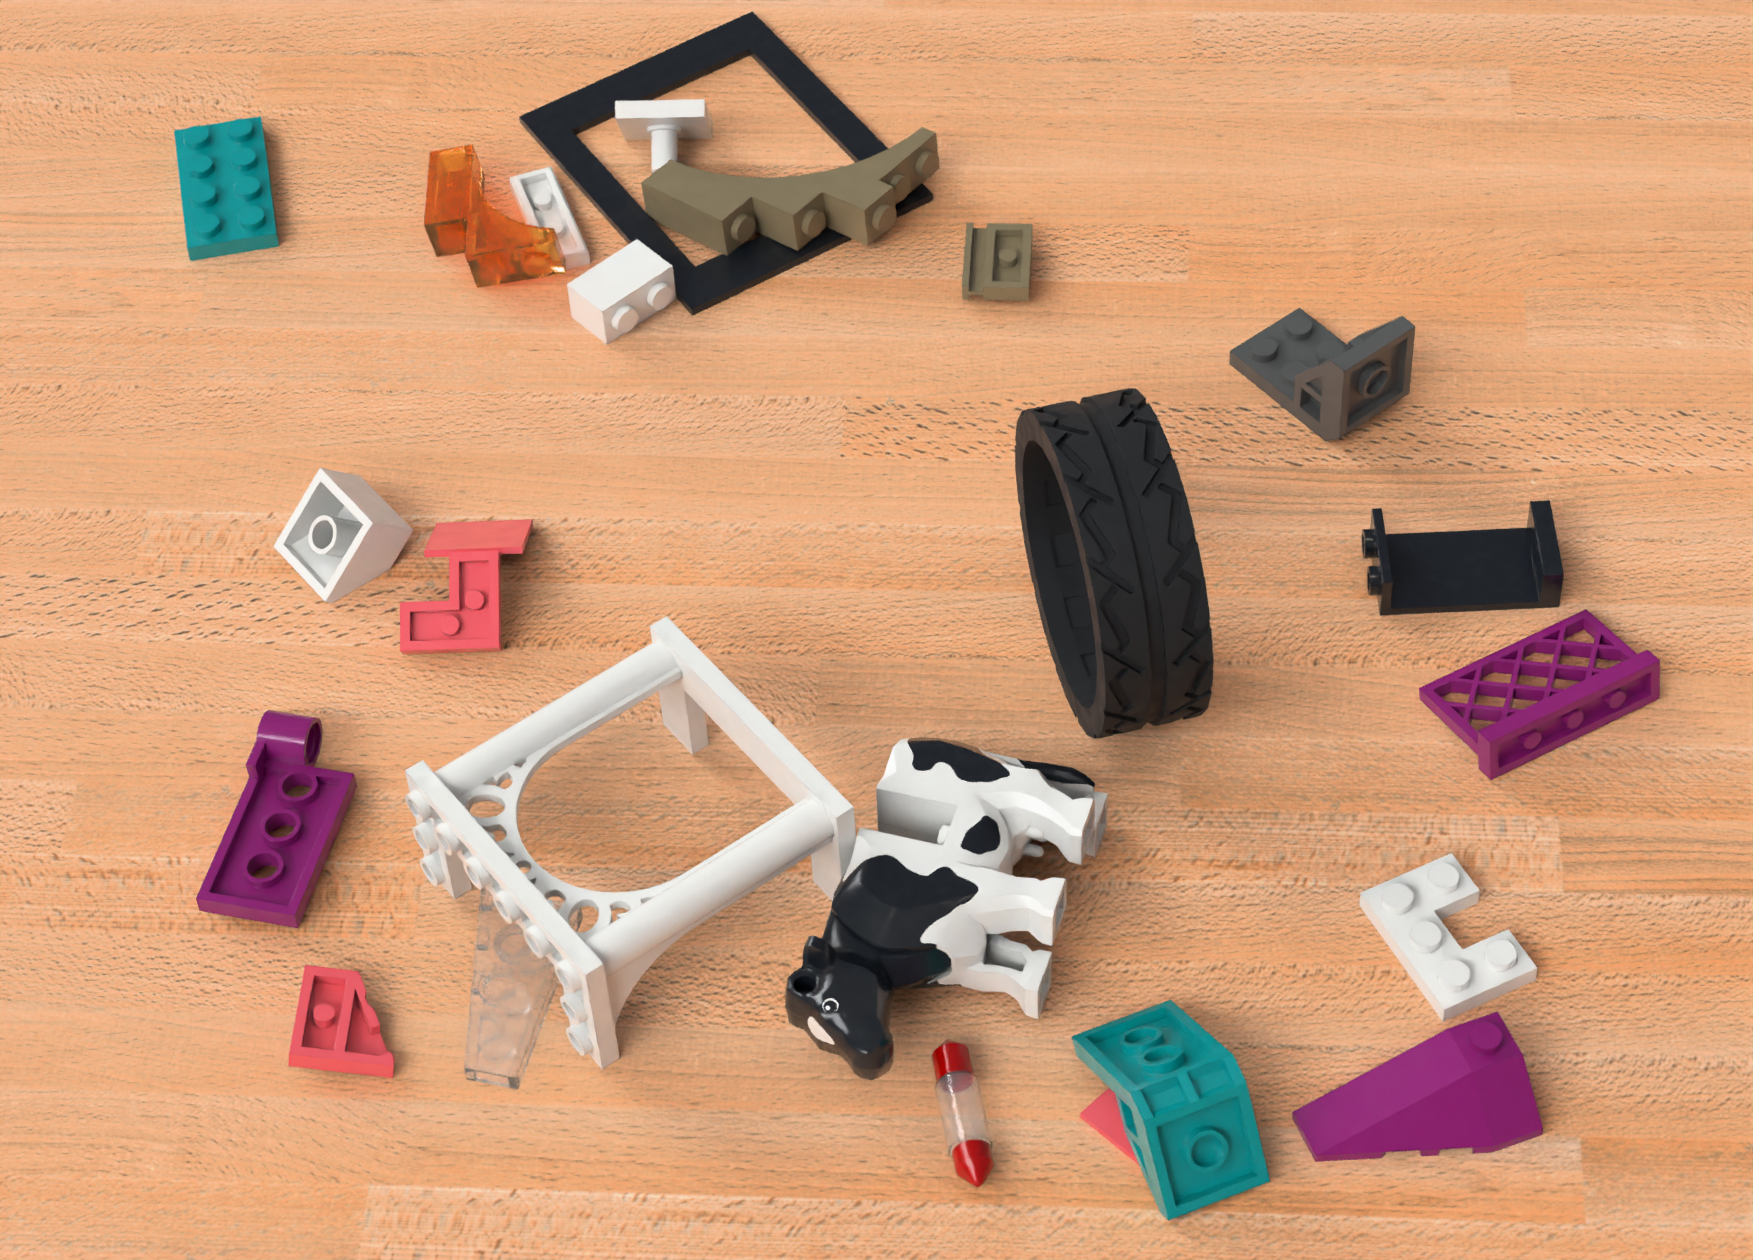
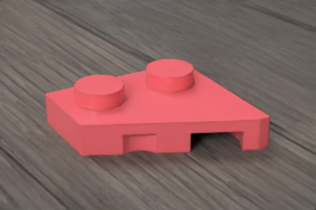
[289,965,395,1078]

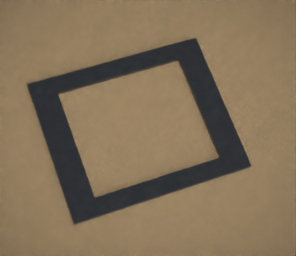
[519,11,933,316]

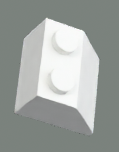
[273,468,413,603]

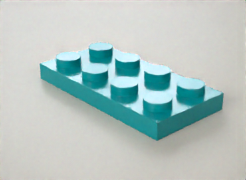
[174,116,279,261]

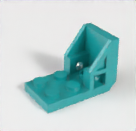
[1071,1000,1270,1221]

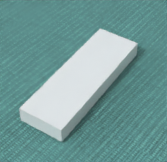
[509,166,591,275]

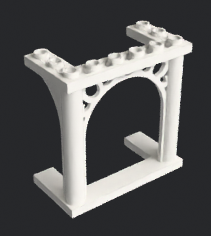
[405,616,856,1069]

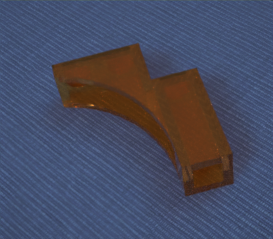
[424,144,566,288]

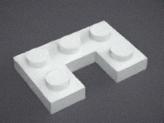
[1359,853,1538,1022]

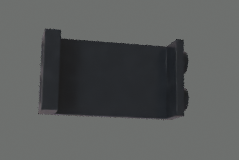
[1361,500,1564,616]

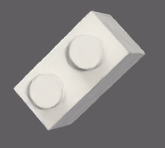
[567,239,677,345]

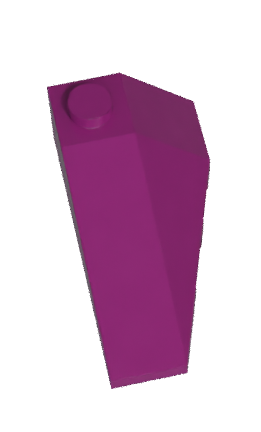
[1292,1012,1543,1162]

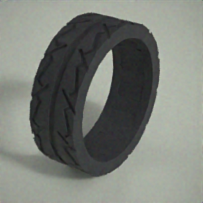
[1015,388,1214,739]

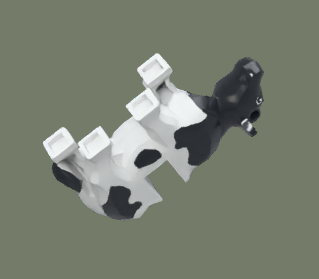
[784,737,1108,1080]

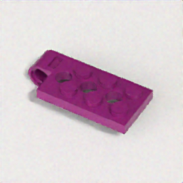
[196,710,357,928]

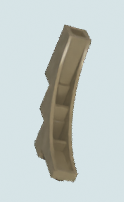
[641,127,939,256]

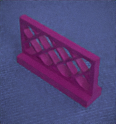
[1419,609,1660,780]

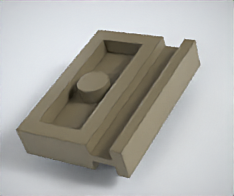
[962,223,1033,301]

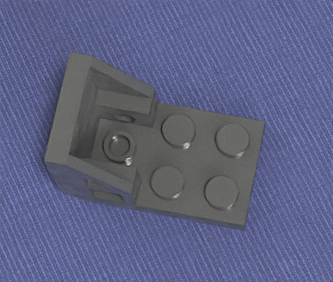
[1229,308,1415,441]

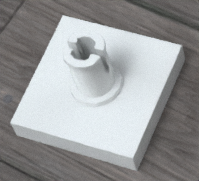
[615,99,713,173]

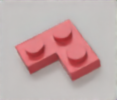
[400,550,502,655]

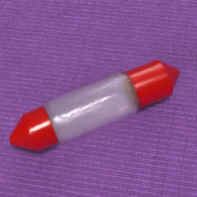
[931,1039,994,1187]

